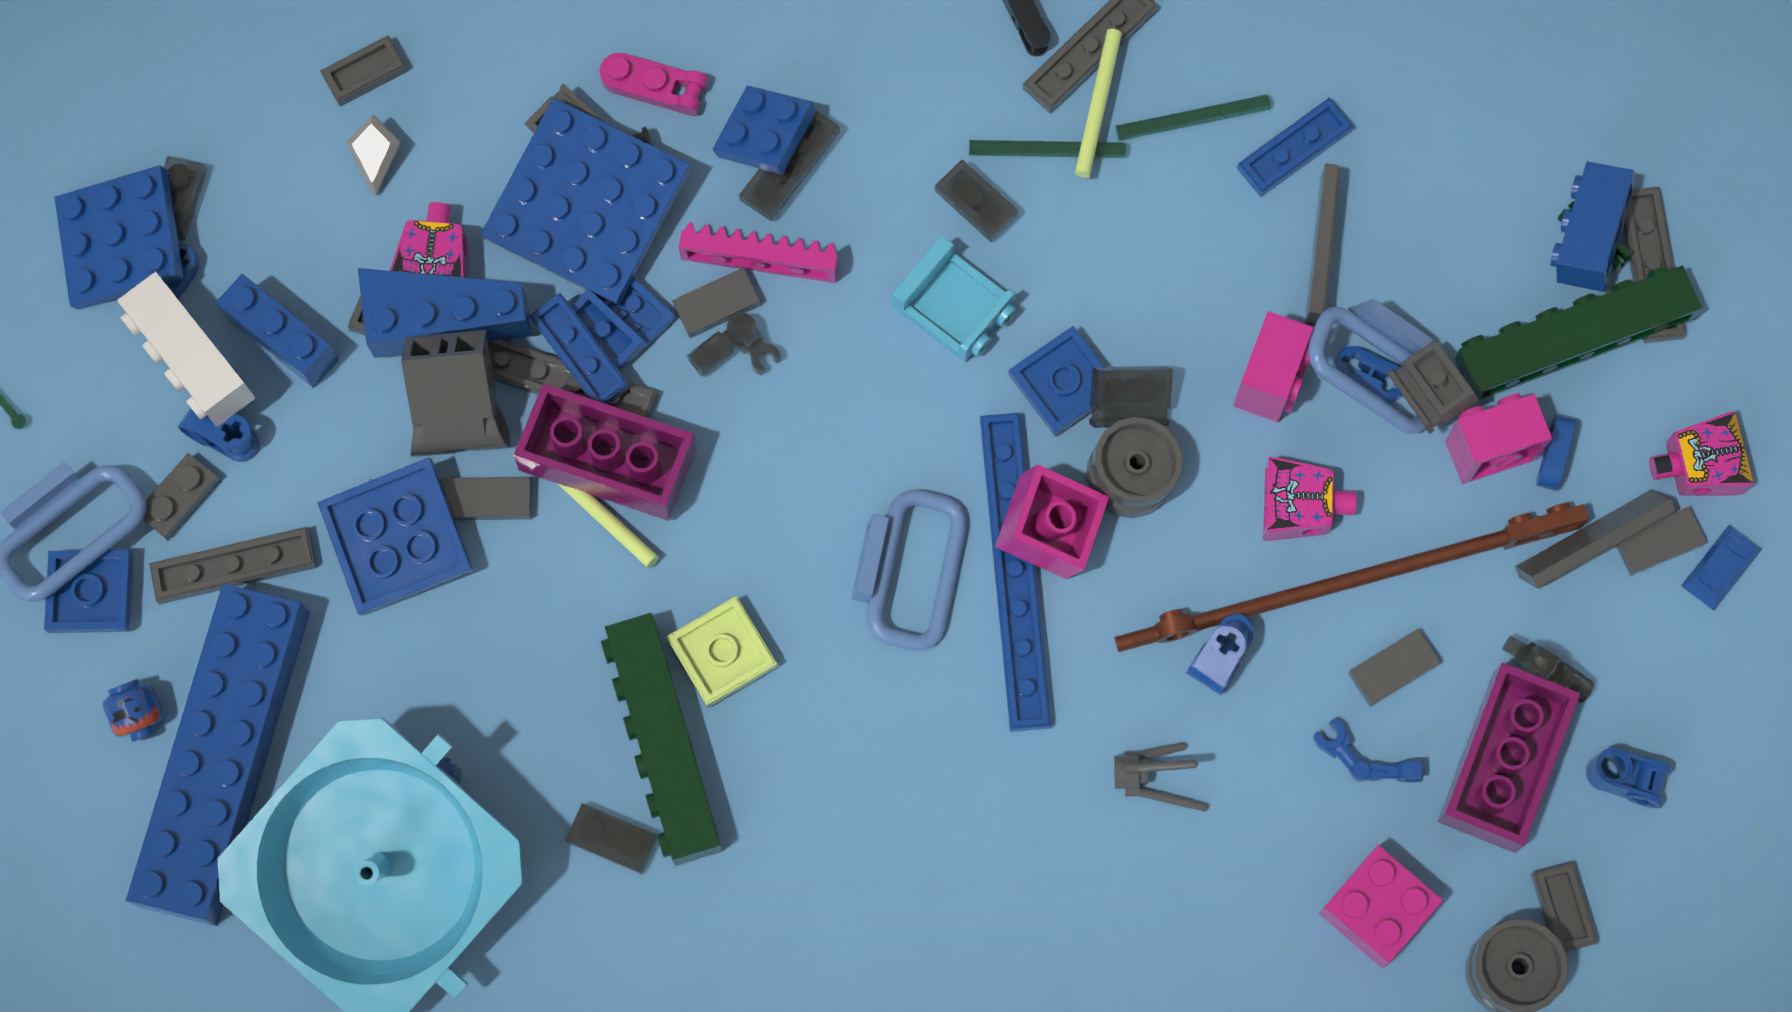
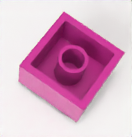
[1233,311,1314,422]
[1445,393,1552,485]
[995,464,1109,579]
[1318,845,1443,969]

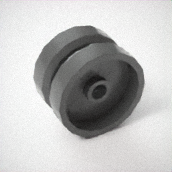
[1086,417,1183,518]
[1466,919,1568,1012]

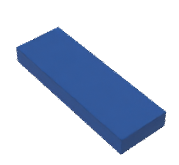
[1237,97,1354,197]
[529,292,631,404]

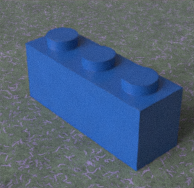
[1551,161,1634,292]
[215,274,339,388]

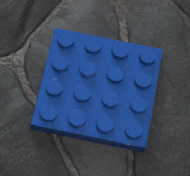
[480,98,692,306]

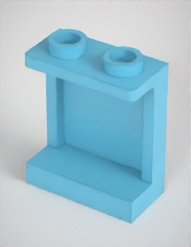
[891,235,1017,363]

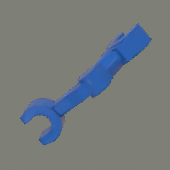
[1313,718,1423,783]

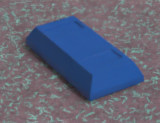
[1681,524,1762,611]

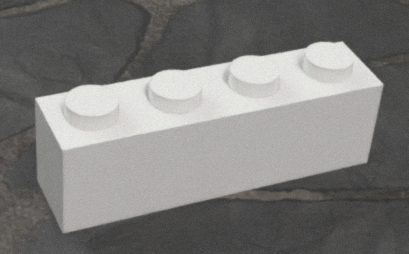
[117,271,255,427]

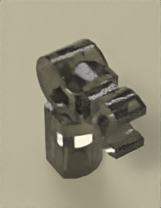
[686,313,781,376]
[1502,636,1594,704]

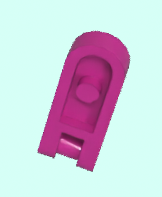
[599,53,709,116]

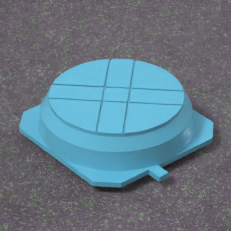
[217,718,523,1012]

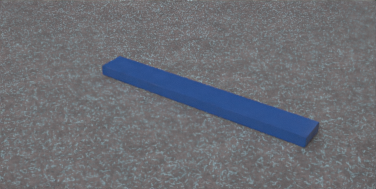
[980,413,1051,732]

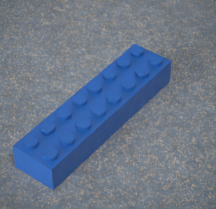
[125,583,310,926]

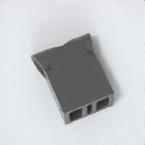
[401,330,511,457]

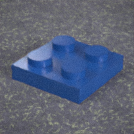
[712,85,817,175]
[1008,326,1120,436]
[44,549,133,633]

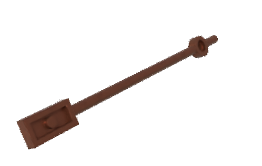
[1114,502,1589,652]

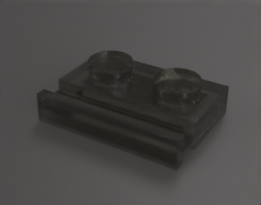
[1089,366,1173,428]

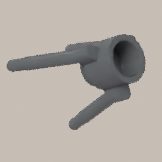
[1114,742,1208,811]

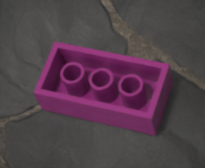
[514,383,697,521]
[1437,662,1580,853]

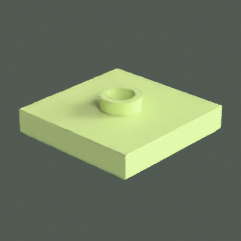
[666,596,778,708]

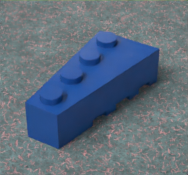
[358,268,532,358]

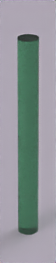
[1115,94,1270,141]
[969,140,1126,158]

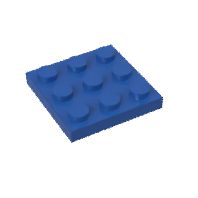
[54,165,184,310]
[317,457,474,615]

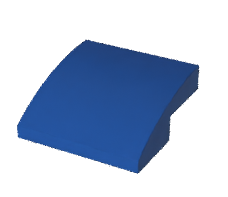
[571,278,677,370]

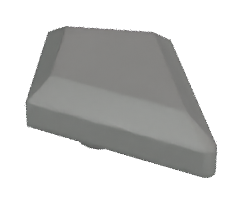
[346,115,402,195]

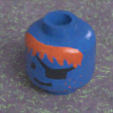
[102,678,164,742]

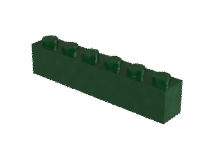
[1455,265,1702,400]
[601,612,723,866]

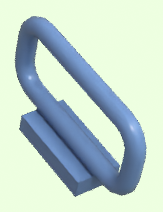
[1308,299,1433,434]
[0,462,147,602]
[851,490,966,650]

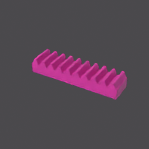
[678,222,839,283]

